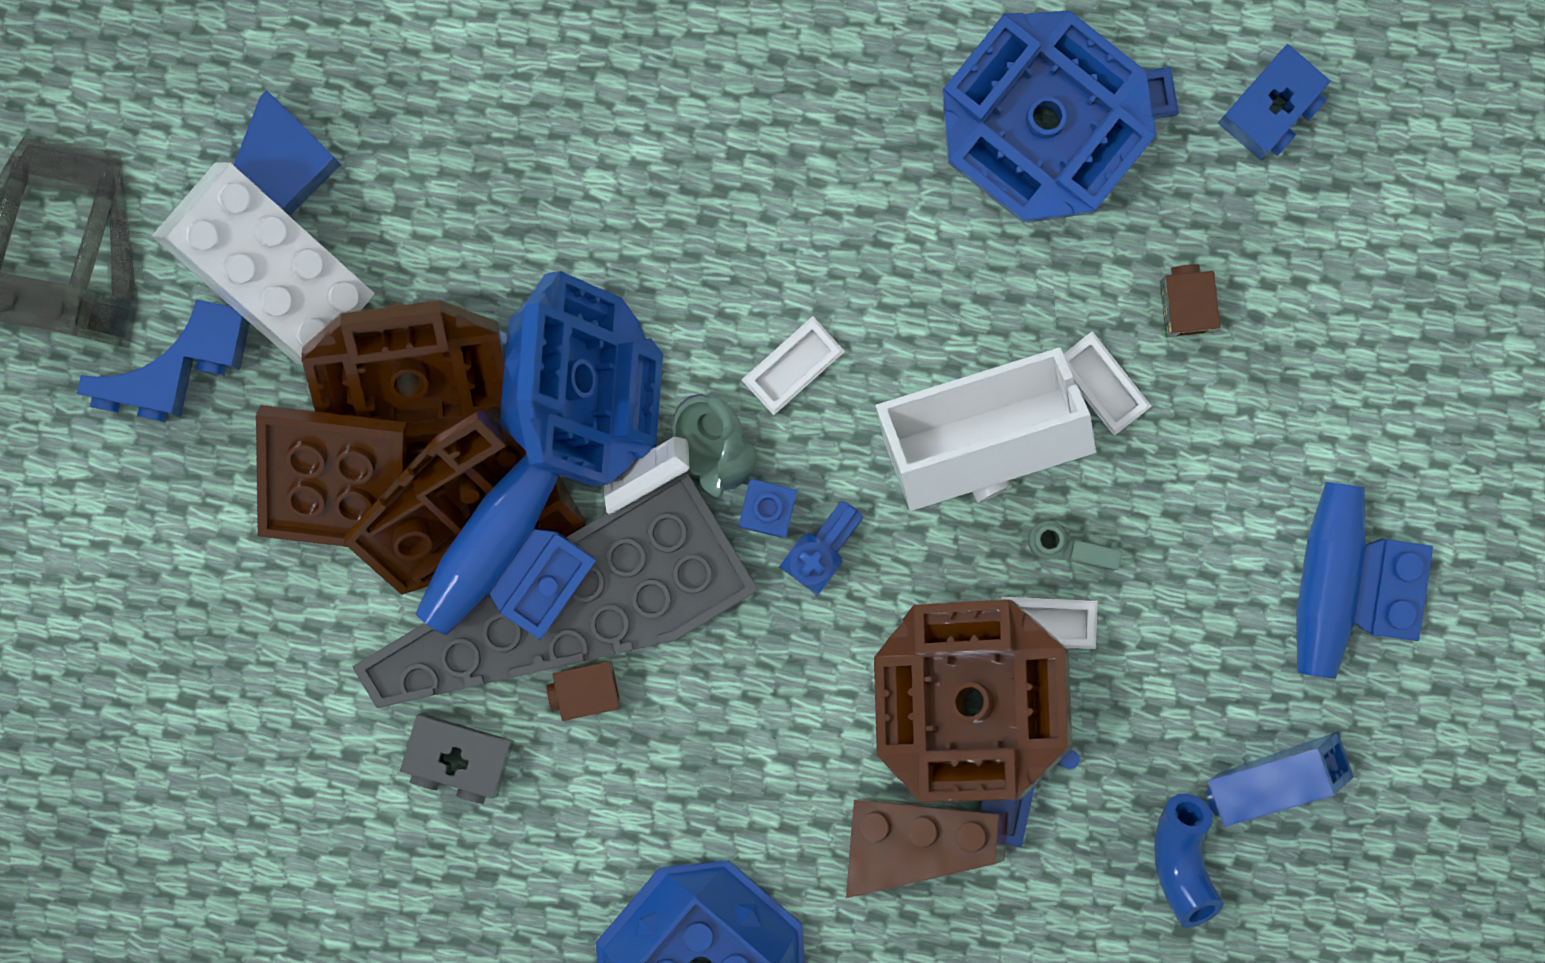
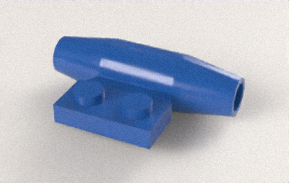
[415,454,596,640]
[1296,482,1433,679]

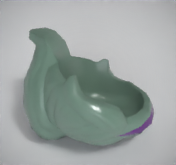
[673,394,757,497]

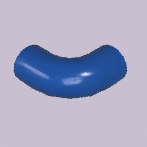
[1154,794,1224,928]

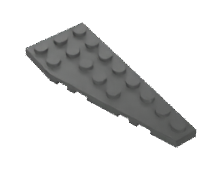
[352,471,759,708]

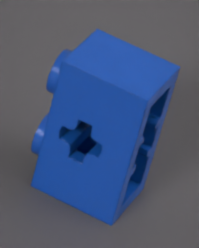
[1218,43,1331,160]

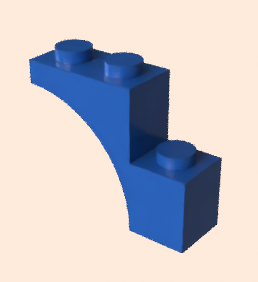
[77,300,250,423]

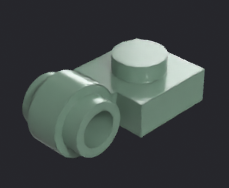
[1028,521,1123,571]

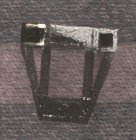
[0,135,139,349]

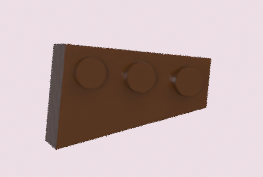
[846,798,1009,898]

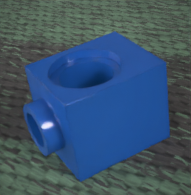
[739,479,797,539]

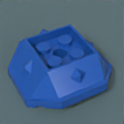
[942,11,1156,223]
[499,271,663,486]
[596,860,805,963]

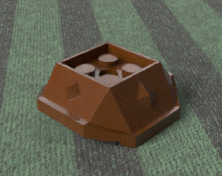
[301,300,505,468]
[874,599,1072,803]

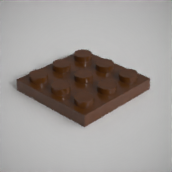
[256,405,407,547]

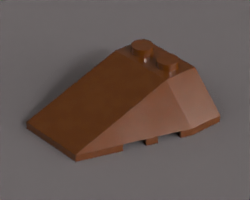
[343,407,586,595]

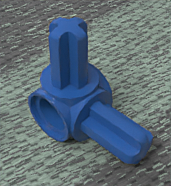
[779,501,863,596]

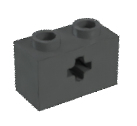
[400,714,514,804]

